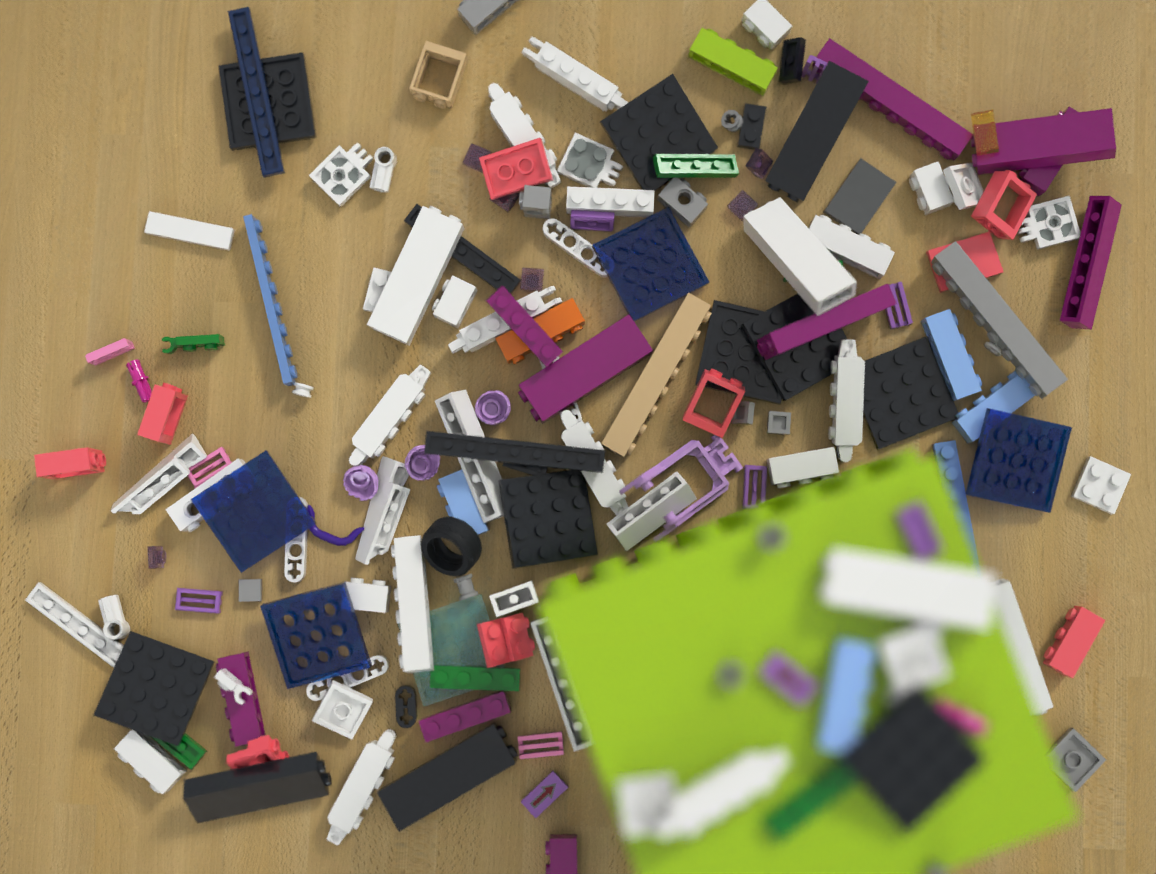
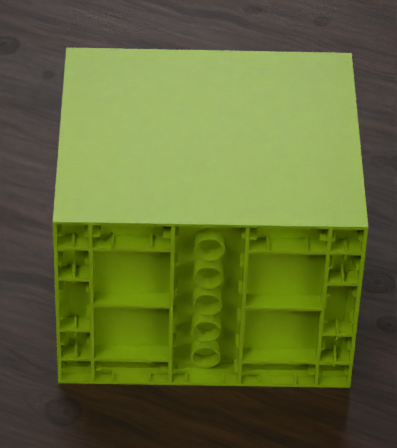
[538,447,1079,874]

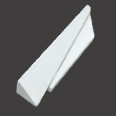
[111,434,207,514]
[355,456,410,565]

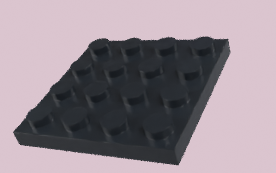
[218,52,317,151]
[600,74,718,190]
[741,293,847,401]
[695,300,782,405]
[863,337,958,450]
[498,470,598,569]
[93,631,215,746]
[837,683,986,835]

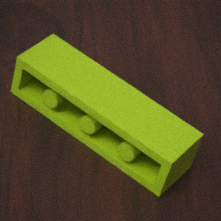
[688,28,778,96]

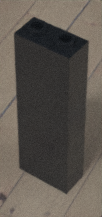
[765,61,869,202]
[377,722,518,832]
[183,751,332,823]

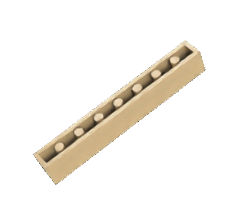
[601,293,712,458]

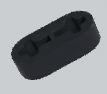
[395,685,417,728]

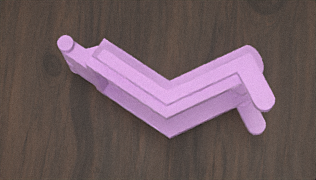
[619,435,743,542]

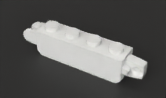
[521,37,629,112]
[488,83,561,189]
[448,286,562,354]
[828,339,865,463]
[349,365,431,466]
[560,409,628,516]
[327,729,396,845]
[652,748,790,838]

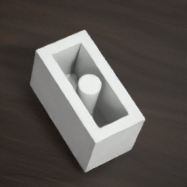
[742,0,792,51]
[909,161,954,215]
[432,275,477,329]
[341,578,391,613]
[489,581,539,617]

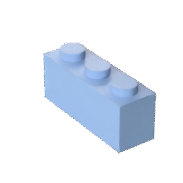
[437,469,489,535]

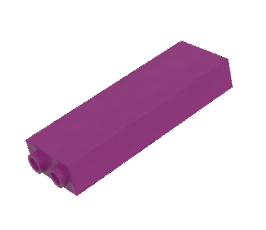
[971,108,1116,175]
[757,284,897,360]
[518,315,653,424]

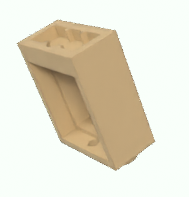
[409,41,468,109]

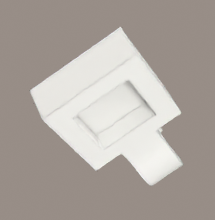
[214,668,253,704]

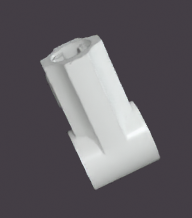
[369,147,397,193]
[98,595,130,639]

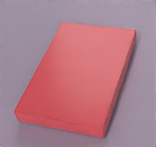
[479,138,554,200]
[926,231,1003,293]

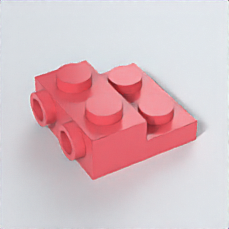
[477,612,535,668]
[226,735,289,769]

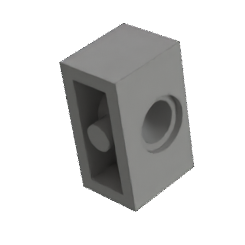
[657,178,708,228]
[519,185,552,219]

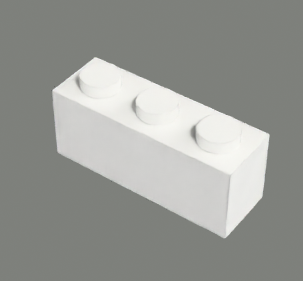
[767,447,839,488]
[114,730,187,795]

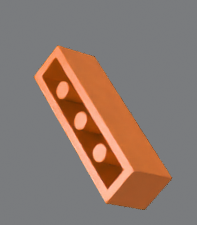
[495,298,585,365]

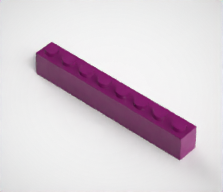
[812,38,974,161]

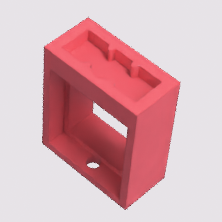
[971,170,1037,240]
[682,368,745,438]
[137,382,188,445]
[34,447,106,479]

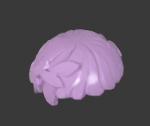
[475,390,511,425]
[405,445,440,481]
[343,465,379,501]

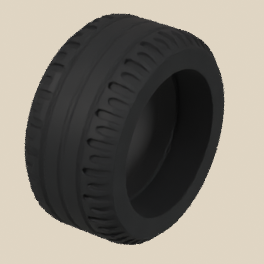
[421,517,482,576]

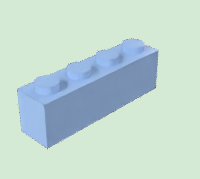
[921,309,982,401]
[952,371,1035,443]
[816,638,875,752]

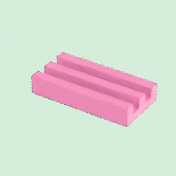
[85,338,135,366]
[188,447,232,488]
[518,731,564,759]

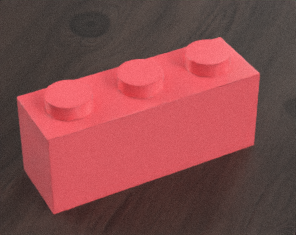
[1043,606,1105,678]

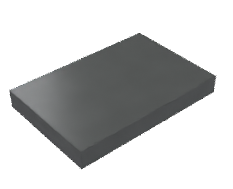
[824,159,896,235]

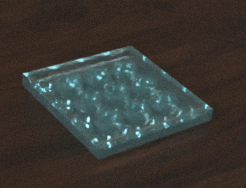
[398,594,505,707]

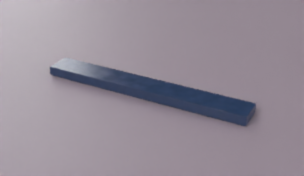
[228,7,285,178]

